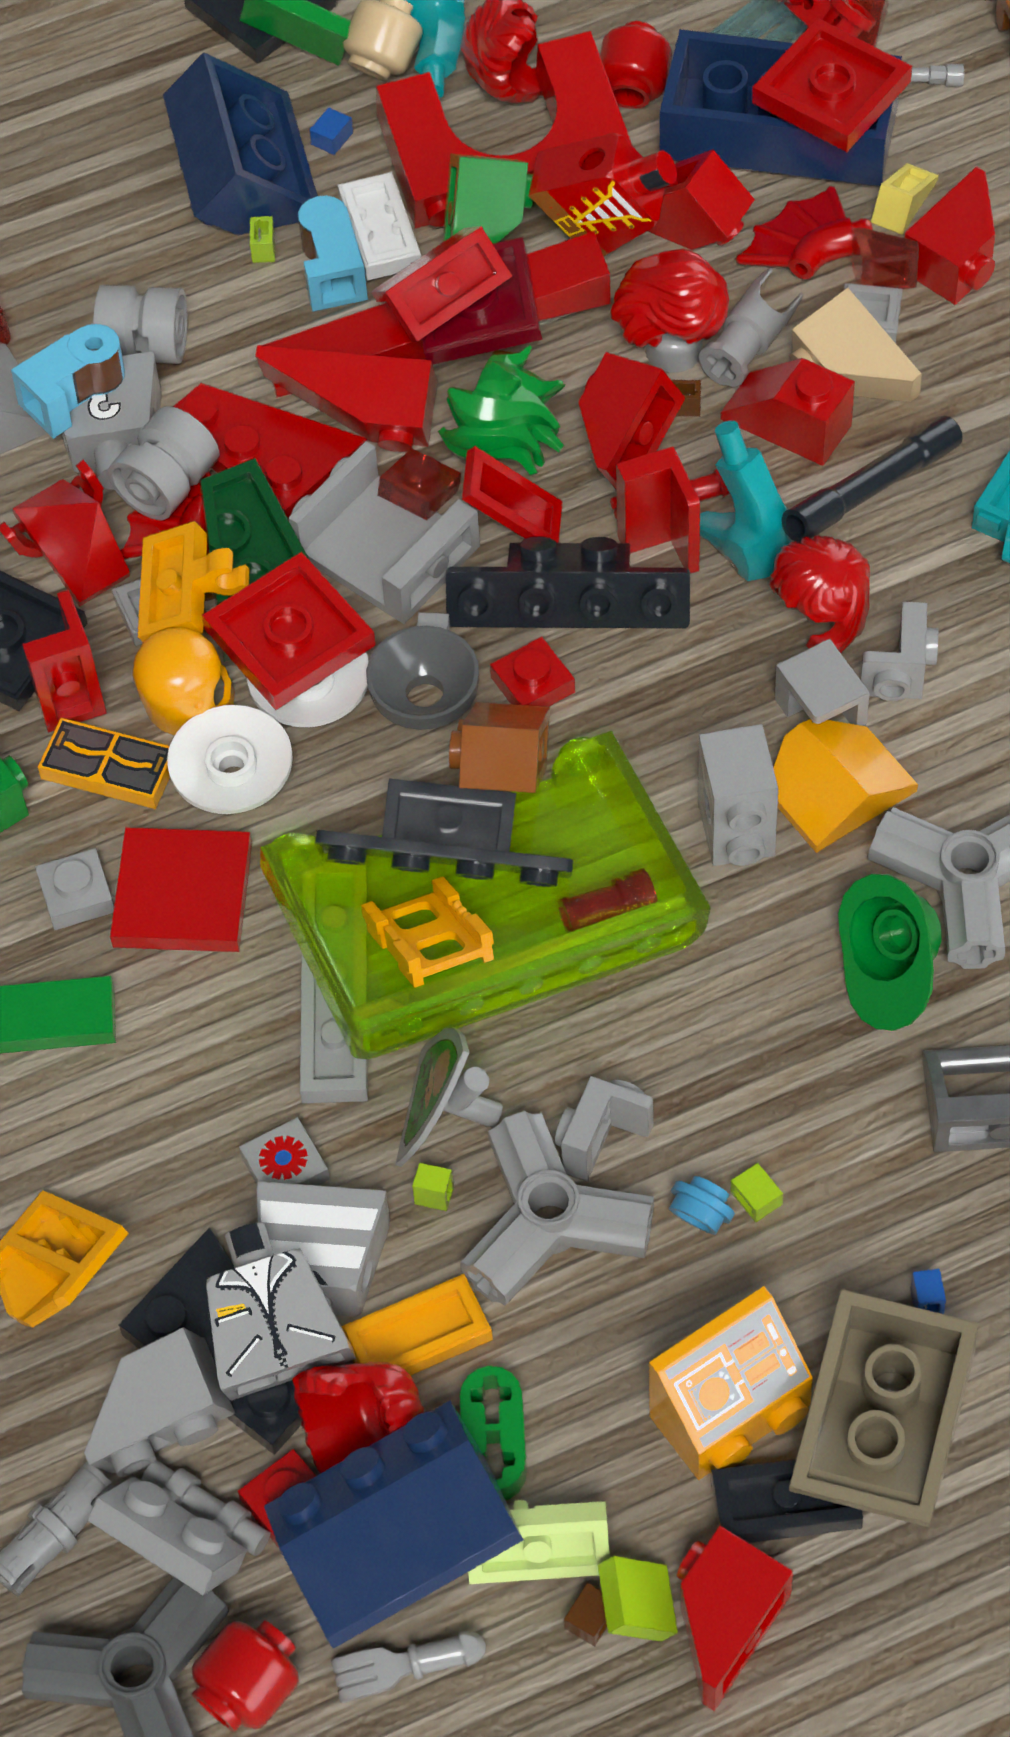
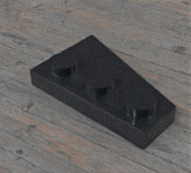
[119,1227,301,1455]

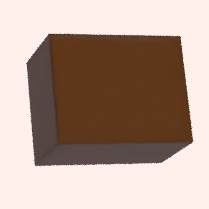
[672,380,701,417]
[564,1583,607,1647]

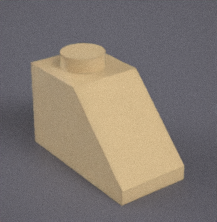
[790,288,922,402]

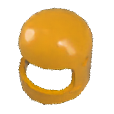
[132,627,235,735]

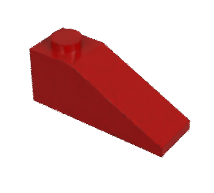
[255,345,437,452]

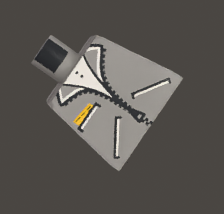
[206,1223,356,1401]

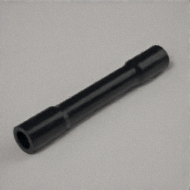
[782,416,962,541]

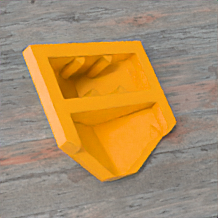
[773,719,918,853]
[0,1190,129,1328]

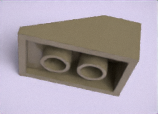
[789,1289,979,1527]

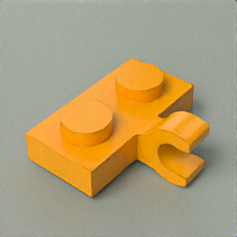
[137,521,249,642]

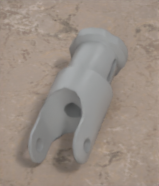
[698,268,803,387]

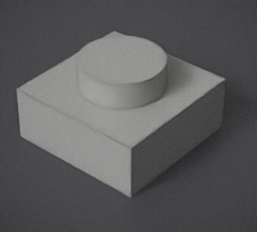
[35,848,114,931]

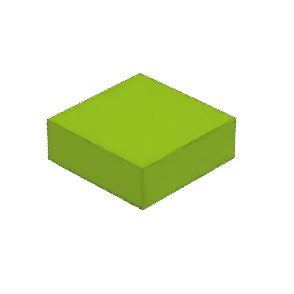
[598,1556,678,1642]

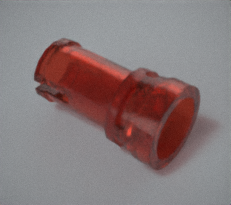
[558,868,659,939]

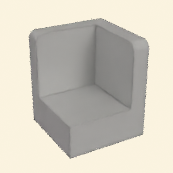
[775,639,870,726]

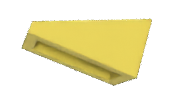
[871,163,939,235]

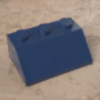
[163,52,318,235]
[264,1400,524,1649]

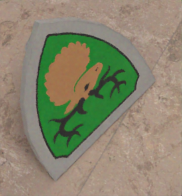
[395,1028,503,1167]

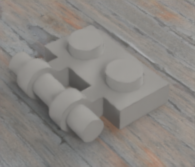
[88,1460,270,1595]

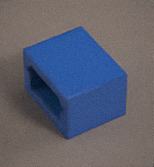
[310,107,353,155]
[910,1269,946,1314]

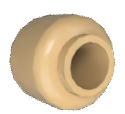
[343,0,423,81]

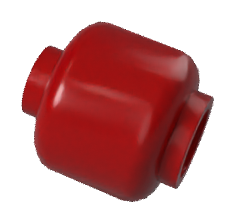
[600,21,672,109]
[191,1620,299,1732]

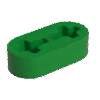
[460,1366,527,1501]

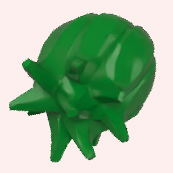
[438,345,565,476]

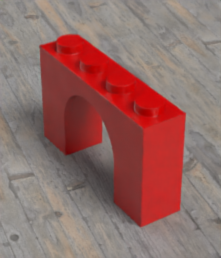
[376,31,632,229]

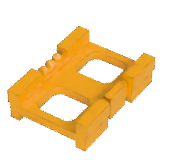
[361,876,494,988]

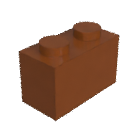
[449,702,550,793]

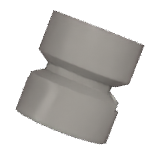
[93,284,188,364]
[108,406,220,520]

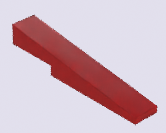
[263,231,611,397]

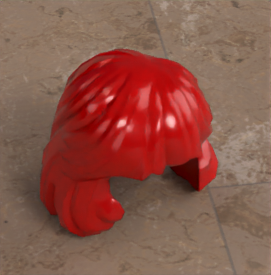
[460,0,543,104]
[610,249,729,348]
[769,535,870,653]
[292,1362,425,1474]

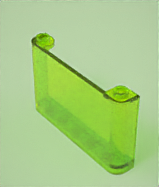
[260,731,711,1059]

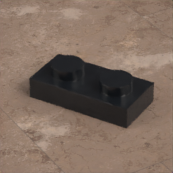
[711,1459,863,1543]

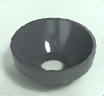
[366,626,479,730]

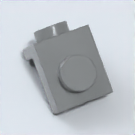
[861,602,938,701]
[555,1076,653,1181]

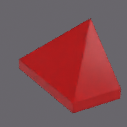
[462,446,563,543]
[13,479,130,607]

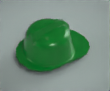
[838,874,942,1031]

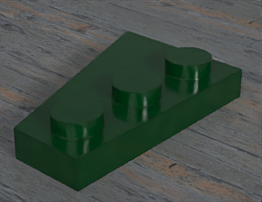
[200,458,309,662]

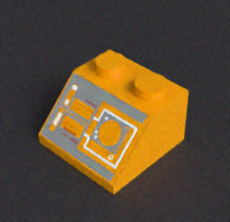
[649,1286,813,1481]

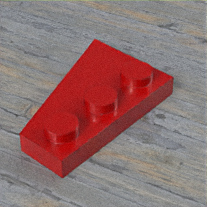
[173,383,368,520]

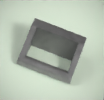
[923,1045,1010,1152]

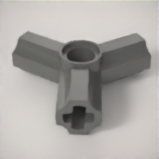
[22,1577,229,1737]

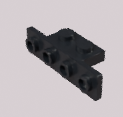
[445,537,690,628]
[315,778,574,887]

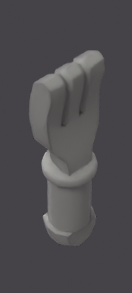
[331,1631,486,1703]

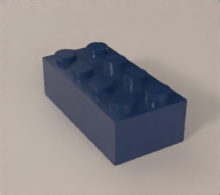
[660,29,902,186]

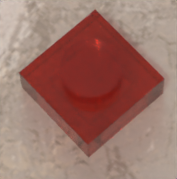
[377,448,461,520]

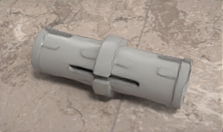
[0,1462,114,1596]

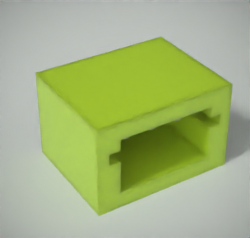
[250,216,275,263]
[412,1163,454,1211]
[730,1163,783,1223]

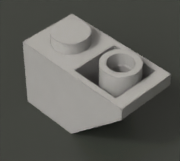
[84,1328,235,1476]

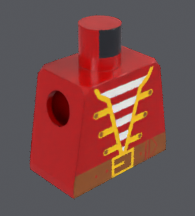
[529,133,677,256]

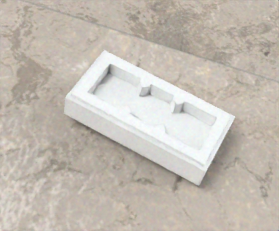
[338,172,421,281]

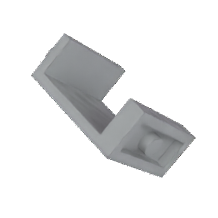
[289,441,480,624]

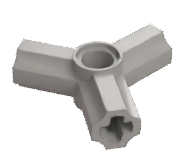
[868,807,1010,969]
[460,1111,654,1306]

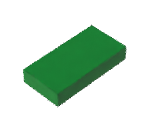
[239,0,351,66]
[0,976,116,1054]

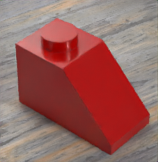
[647,149,755,250]
[901,166,995,305]
[578,352,686,490]
[721,358,855,466]
[676,1526,793,1712]

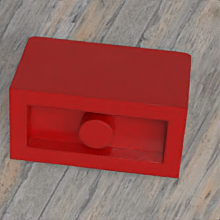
[371,226,512,342]
[616,446,700,574]
[22,589,107,733]

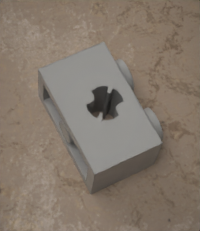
[698,724,778,866]

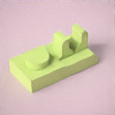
[468,1500,610,1584]

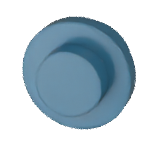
[669,1176,735,1235]

